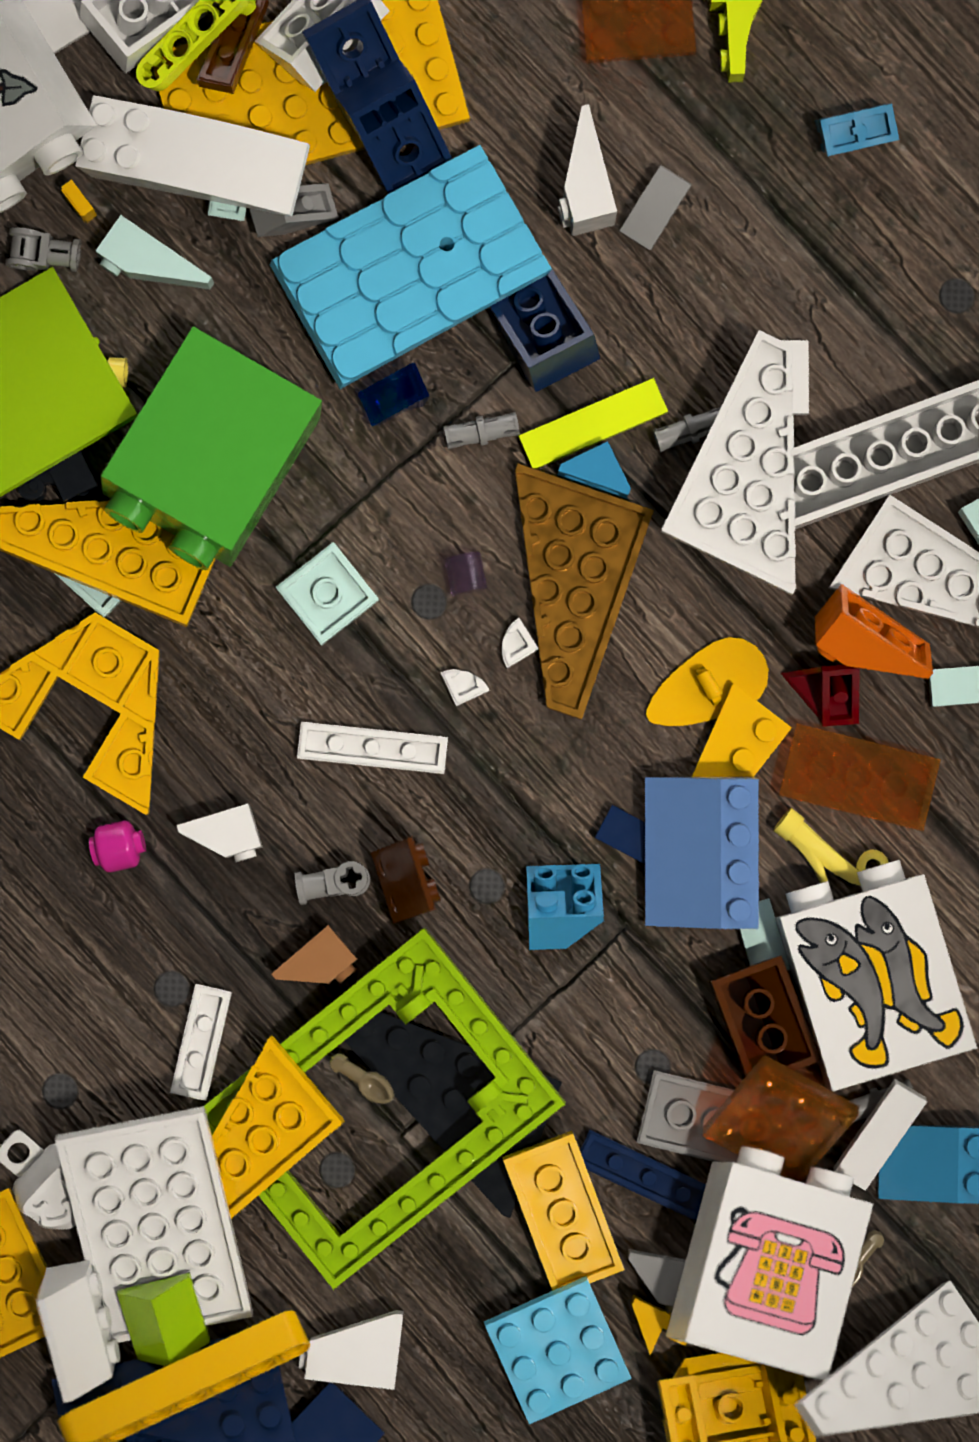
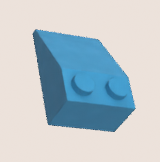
[878,1125,979,1204]

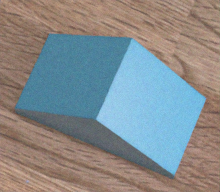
[558,441,631,499]

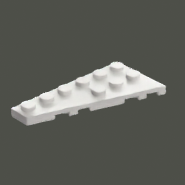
[829,495,979,628]

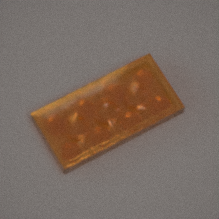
[778,723,941,832]

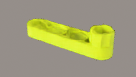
[136,0,256,91]

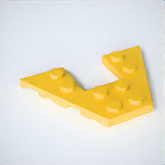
[0,613,160,816]

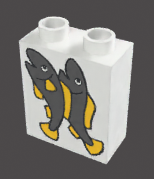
[775,860,977,1091]

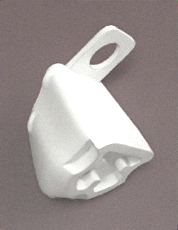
[0,1130,76,1229]

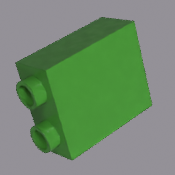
[101,326,322,570]

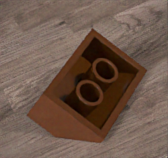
[709,955,821,1087]

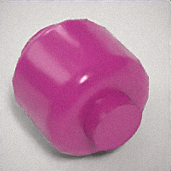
[89,820,146,873]

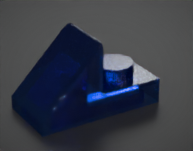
[358,363,430,427]

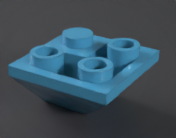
[526,864,604,950]

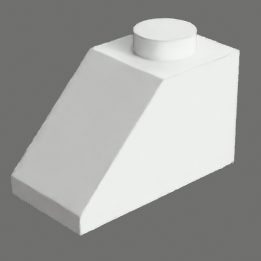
[177,804,263,862]

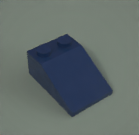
[488,269,600,392]

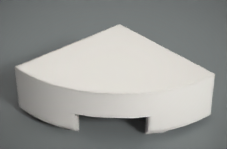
[502,618,539,669]
[441,669,490,707]

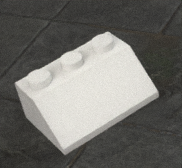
[255,0,390,92]
[36,1260,120,1403]

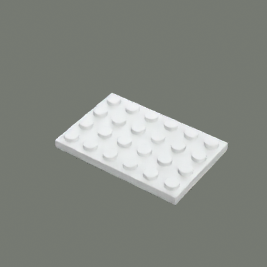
[55,1106,253,1343]

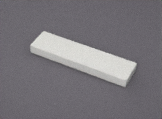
[297,722,448,774]

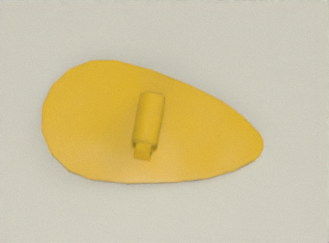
[646,637,769,726]

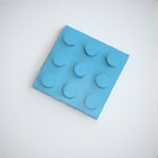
[484,1276,632,1425]

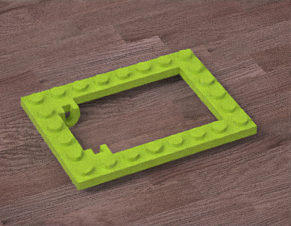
[203,928,566,1290]

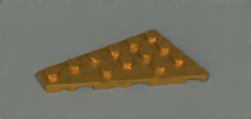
[515,464,654,720]

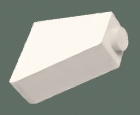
[299,1310,404,1390]

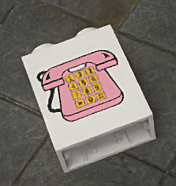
[666,1146,873,1381]

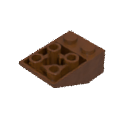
[371,837,441,923]

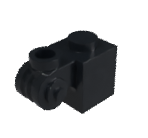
[17,450,101,503]

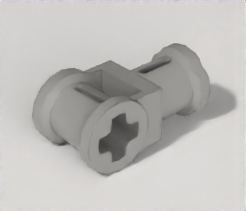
[5,227,81,272]
[295,861,370,905]

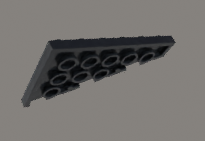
[344,1012,562,1218]

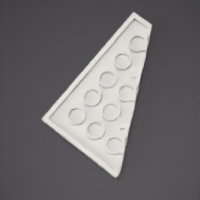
[661,330,796,596]
[795,1280,979,1437]

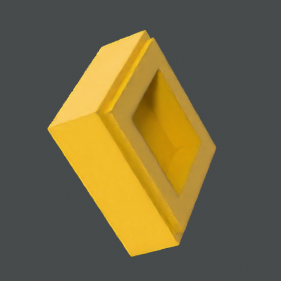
[61,179,97,223]

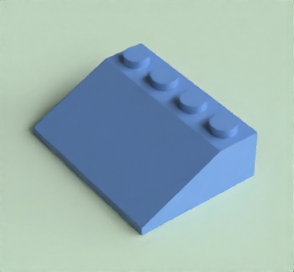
[645,777,759,929]

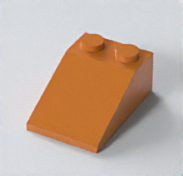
[815,584,933,679]

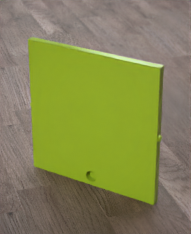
[0,267,138,497]

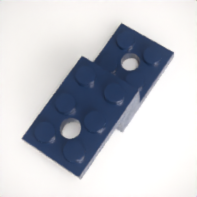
[302,0,452,194]

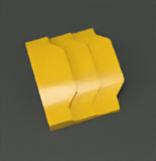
[657,1353,816,1442]

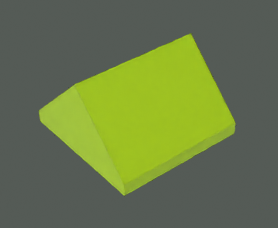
[117,1272,210,1366]

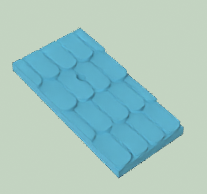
[269,145,552,389]

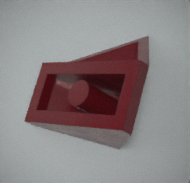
[780,665,860,727]

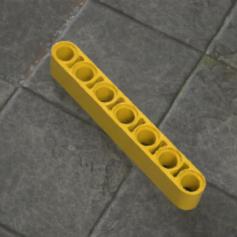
[57,1310,311,1442]

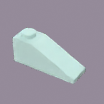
[96,215,214,289]

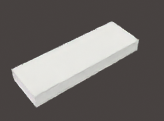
[170,984,232,1101]
[833,1079,927,1191]

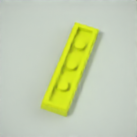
[518,378,668,469]

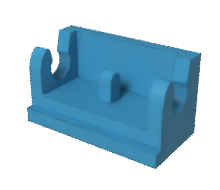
[815,103,899,156]

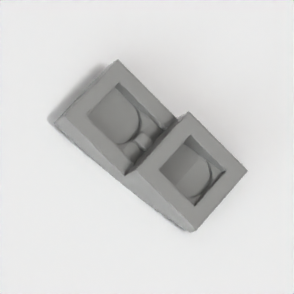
[620,165,692,250]

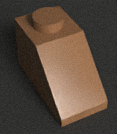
[272,925,358,984]

